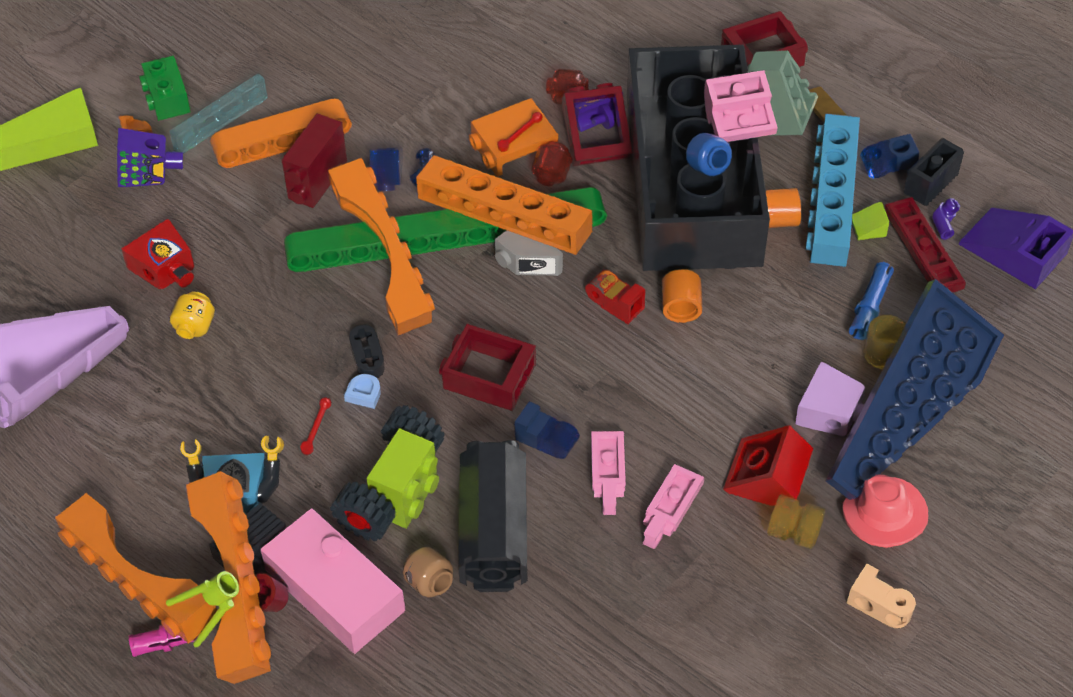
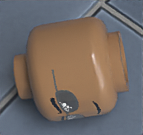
[403,547,453,598]

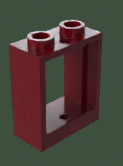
[721,11,808,67]
[562,83,633,167]
[439,324,536,411]

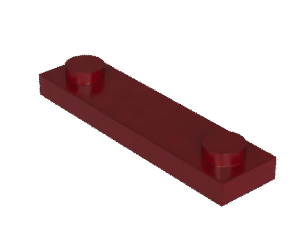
[884,197,966,293]

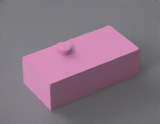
[260,508,405,654]

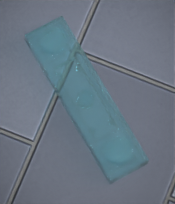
[169,74,268,154]

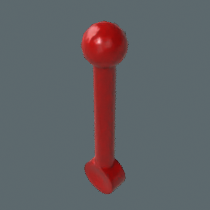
[497,112,543,152]
[300,397,332,455]

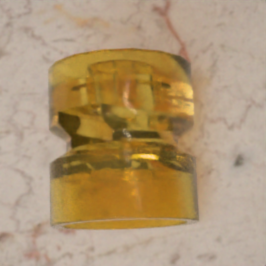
[767,494,826,550]

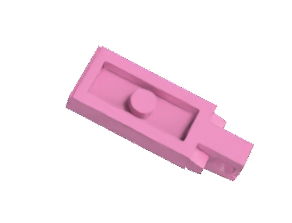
[591,431,626,515]
[643,464,704,549]

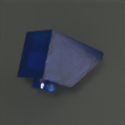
[370,148,403,191]

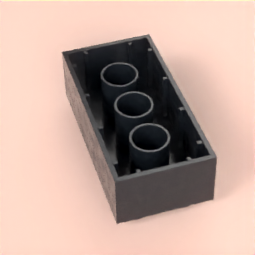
[627,44,770,271]

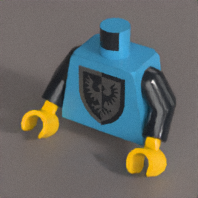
[180,435,284,513]

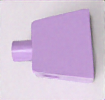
[795,362,865,436]

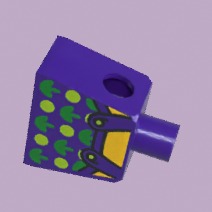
[117,128,183,187]

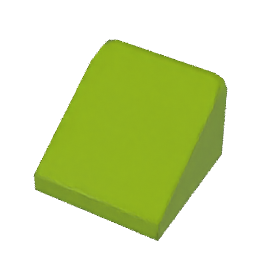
[852,202,889,240]

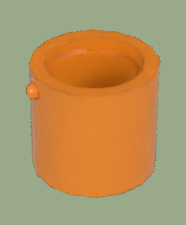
[766,188,801,228]
[662,270,702,323]

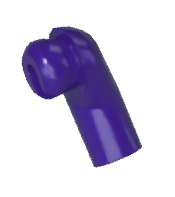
[932,198,960,240]

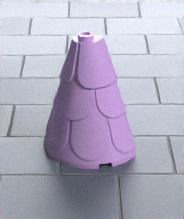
[0,306,129,428]

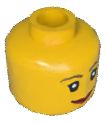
[170,292,215,339]

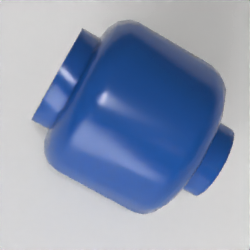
[686,133,732,176]

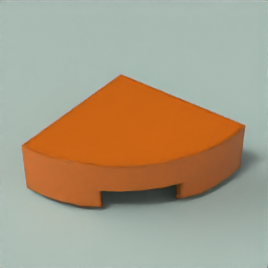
[119,116,153,133]

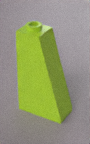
[0,88,98,171]

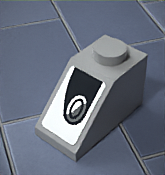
[495,231,563,276]

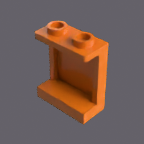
[469,98,558,177]

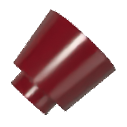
[255,574,289,612]

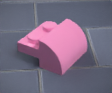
[704,70,778,142]

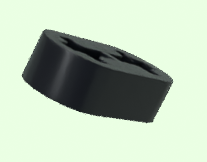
[349,325,385,378]

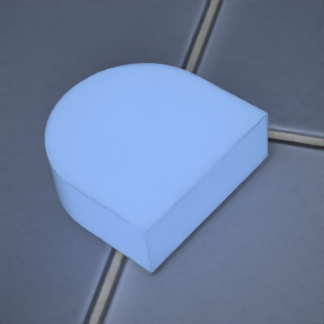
[344,374,381,409]

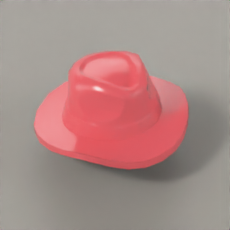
[842,475,928,548]

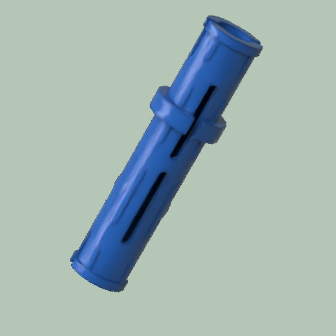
[849,262,894,340]

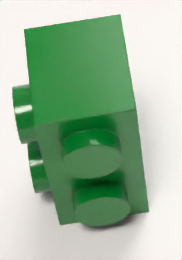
[139,56,191,121]

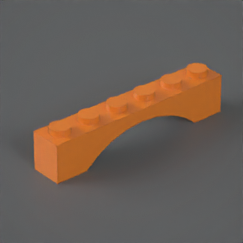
[328,158,435,336]
[186,471,271,684]
[55,493,217,644]

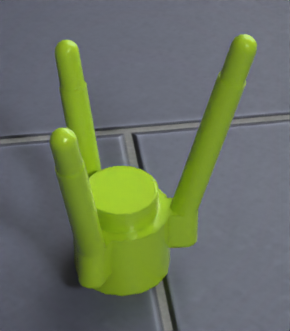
[166,571,239,647]

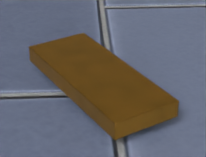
[809,86,847,122]

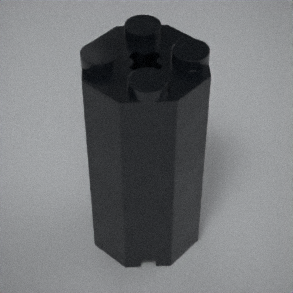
[458,440,527,592]

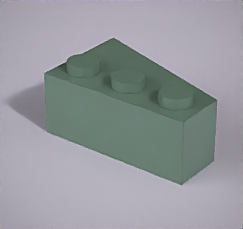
[747,51,818,135]

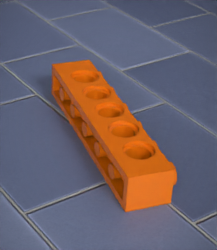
[416,155,592,255]

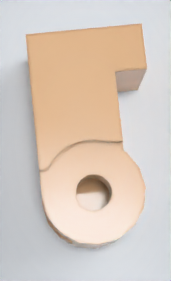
[846,564,916,628]

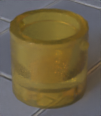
[863,315,906,369]

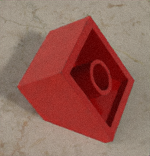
[723,425,814,506]

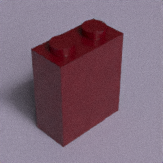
[282,113,347,208]

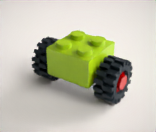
[330,405,445,541]

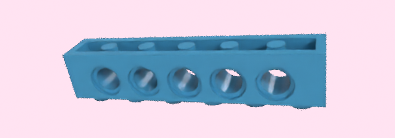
[806,114,860,267]

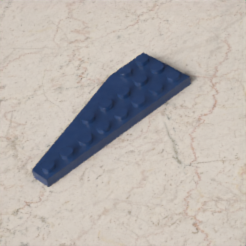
[825,279,1004,500]

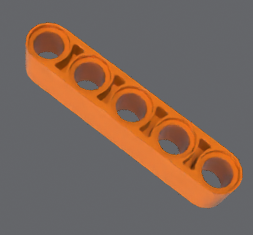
[210,98,352,168]

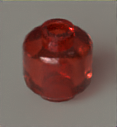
[546,68,589,105]
[531,141,573,187]

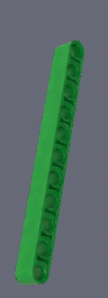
[284,188,607,272]

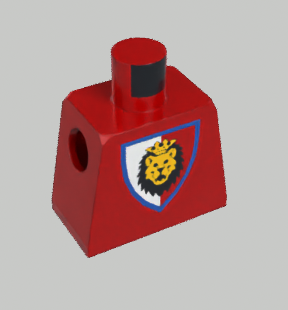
[121,219,194,289]

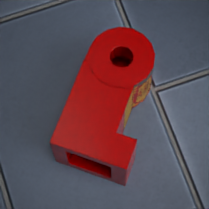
[585,270,646,324]

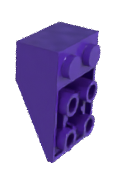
[959,208,1073,290]

